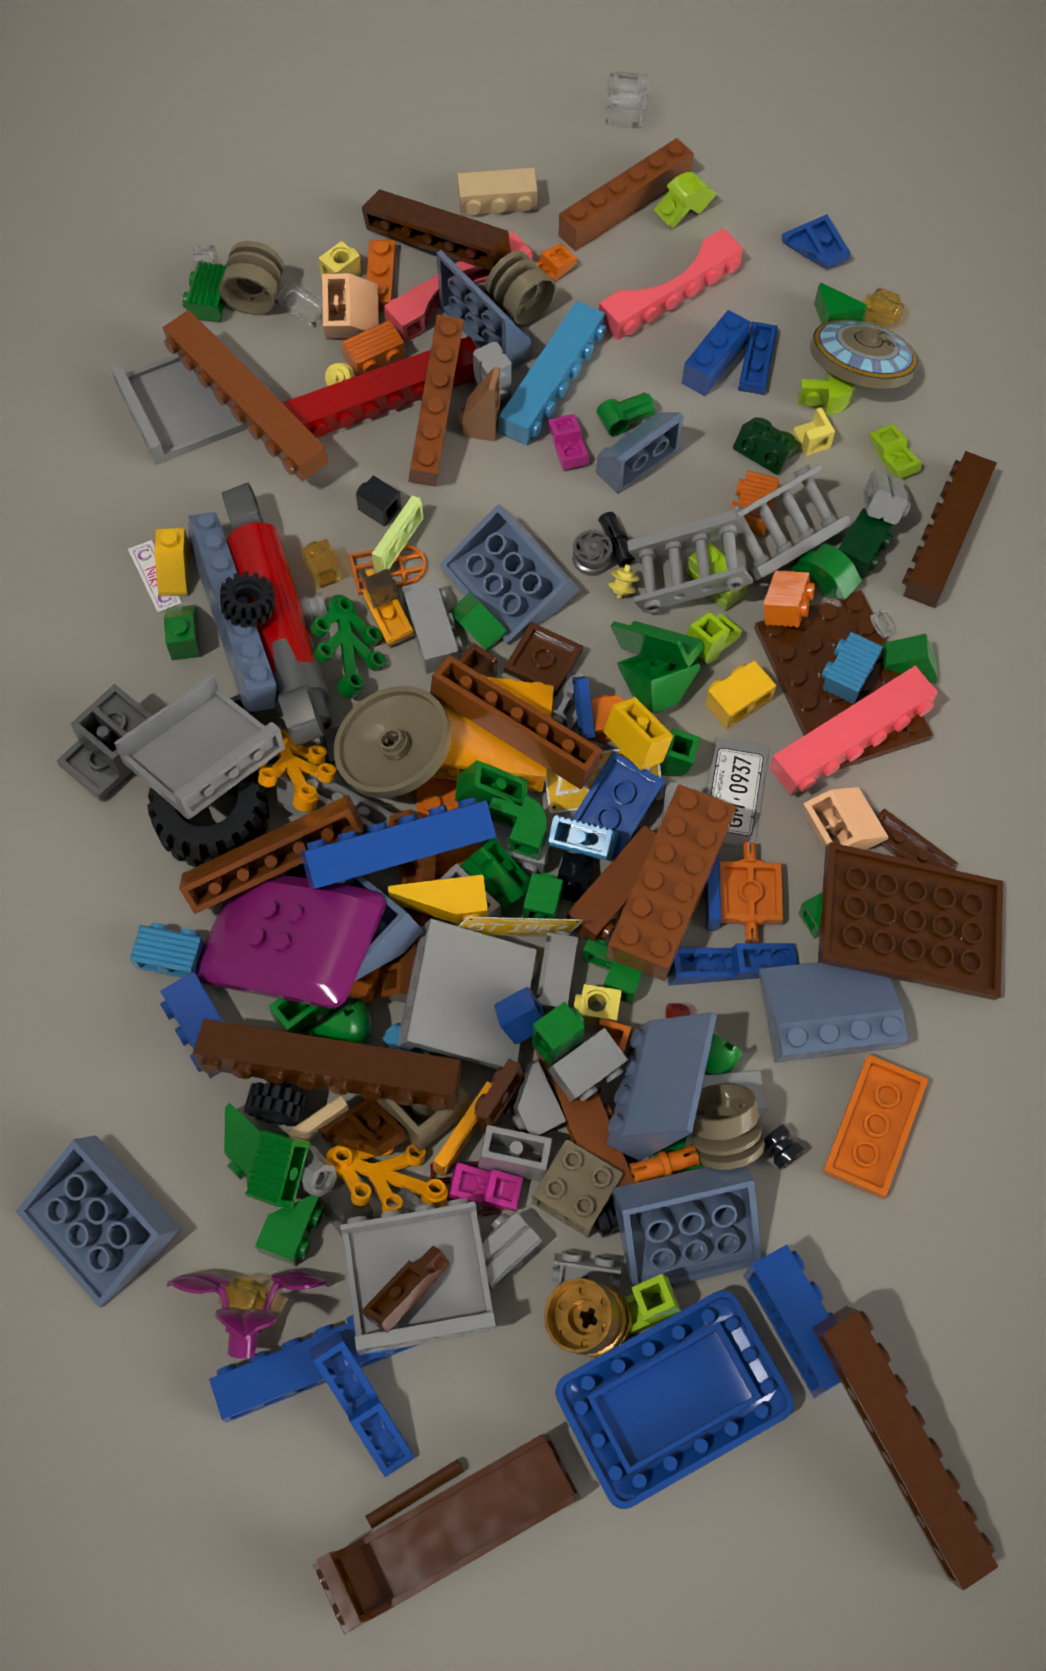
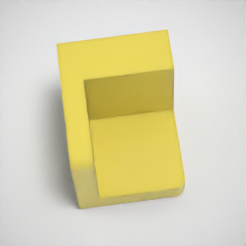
[793,407,835,456]

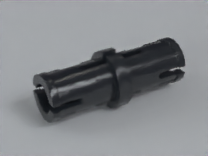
[598,512,635,568]

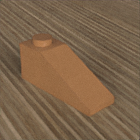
[458,367,500,442]

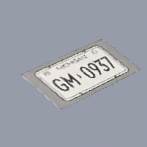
[706,737,769,847]

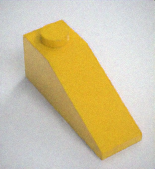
[388,875,488,925]

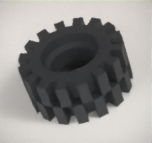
[220,571,275,628]
[244,1082,308,1127]

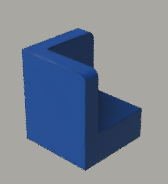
[494,987,545,1044]

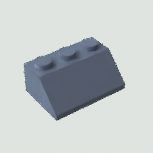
[596,412,684,494]

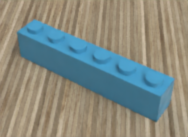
[499,301,606,446]

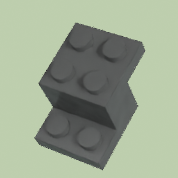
[57,684,153,801]

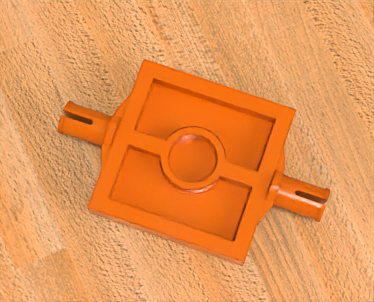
[719,842,783,943]

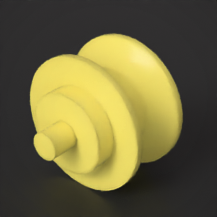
[325,363,355,386]
[608,564,639,599]

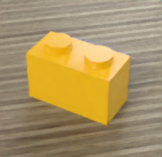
[705,660,777,729]
[603,697,673,771]

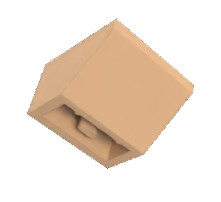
[322,273,379,338]
[803,787,888,850]

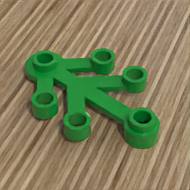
[310,594,386,699]

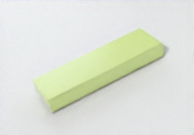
[372,495,424,576]

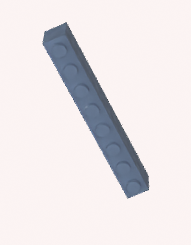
[188,512,276,713]

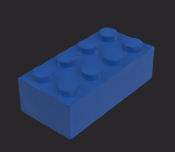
[743,1244,841,1399]

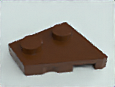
[474,1059,525,1135]
[319,1099,407,1157]

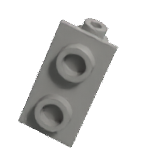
[551,672,594,730]
[551,1250,621,1290]

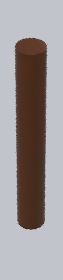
[365,1459,464,1529]

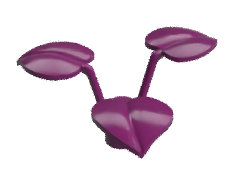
[167,1270,330,1359]

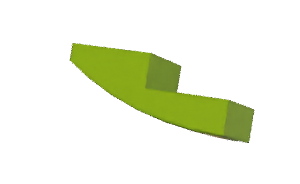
[869,423,922,479]

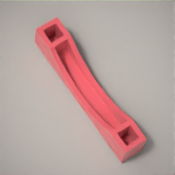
[599,228,743,341]
[384,231,532,344]

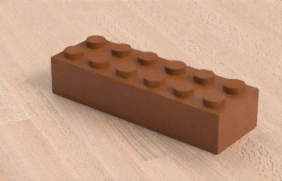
[606,784,736,981]

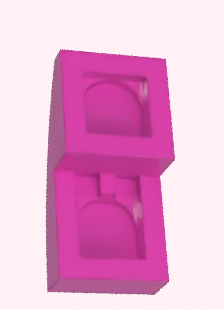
[548,414,589,470]
[448,1162,523,1211]

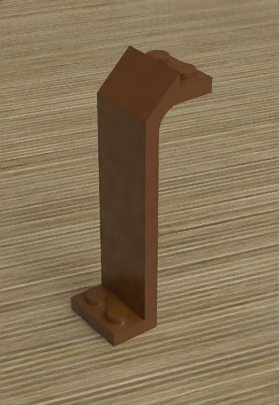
[313,1434,582,1635]

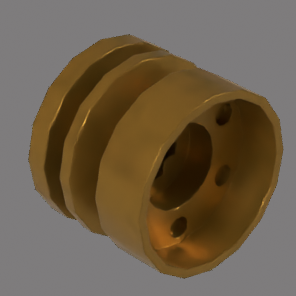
[544,1278,632,1358]

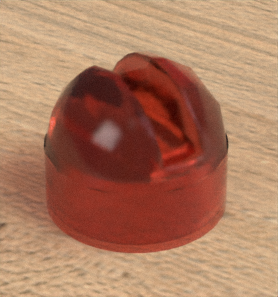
[665,1003,691,1018]

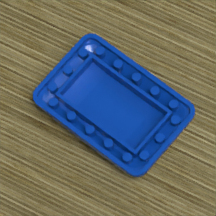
[555,1290,794,1509]

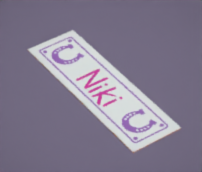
[128,540,182,612]

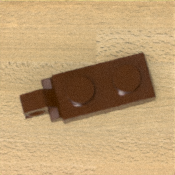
[362,1246,449,1333]

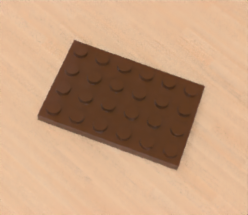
[754,590,933,770]
[818,842,1003,1000]

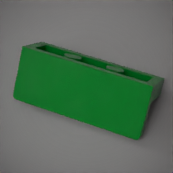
[610,621,705,668]

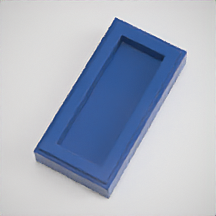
[572,676,595,739]

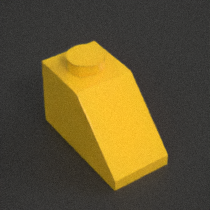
[154,528,190,596]

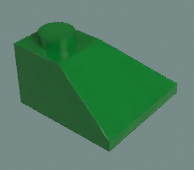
[618,654,700,713]

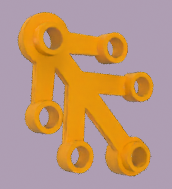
[258,729,336,812]
[325,1144,448,1212]

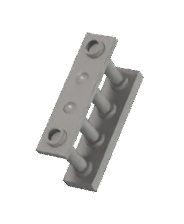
[726,464,853,581]
[627,509,753,613]

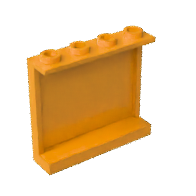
[431,675,554,792]

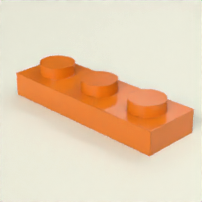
[366,240,396,309]

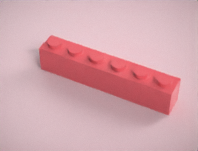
[769,666,938,796]

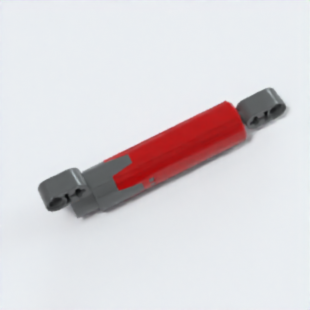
[222,482,332,746]

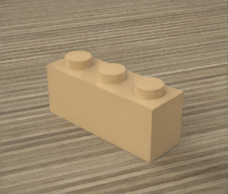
[457,168,537,216]

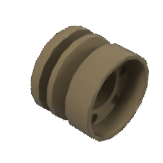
[219,241,284,315]
[485,250,557,325]
[692,1083,765,1170]

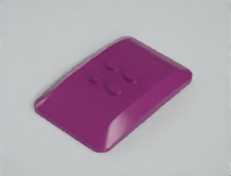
[195,875,386,1008]

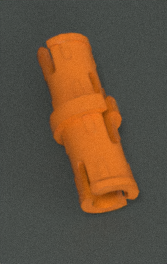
[629,1144,700,1183]

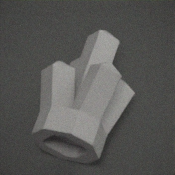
[298,1146,337,1197]

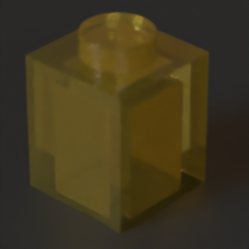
[301,538,343,590]

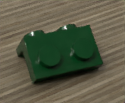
[733,417,802,475]

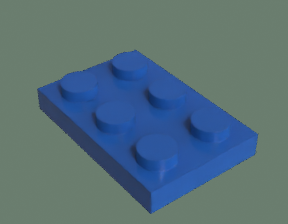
[572,751,666,858]

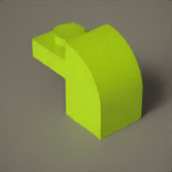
[653,172,717,229]
[798,371,855,415]
[686,612,742,664]
[625,1274,681,1336]

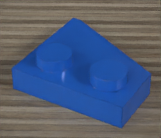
[782,214,850,269]

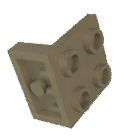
[532,1140,623,1238]

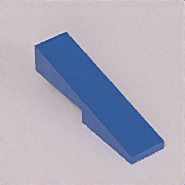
[668,943,798,986]
[309,1331,415,1477]

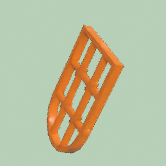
[349,544,426,595]

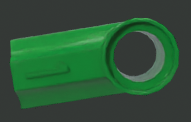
[596,392,655,436]

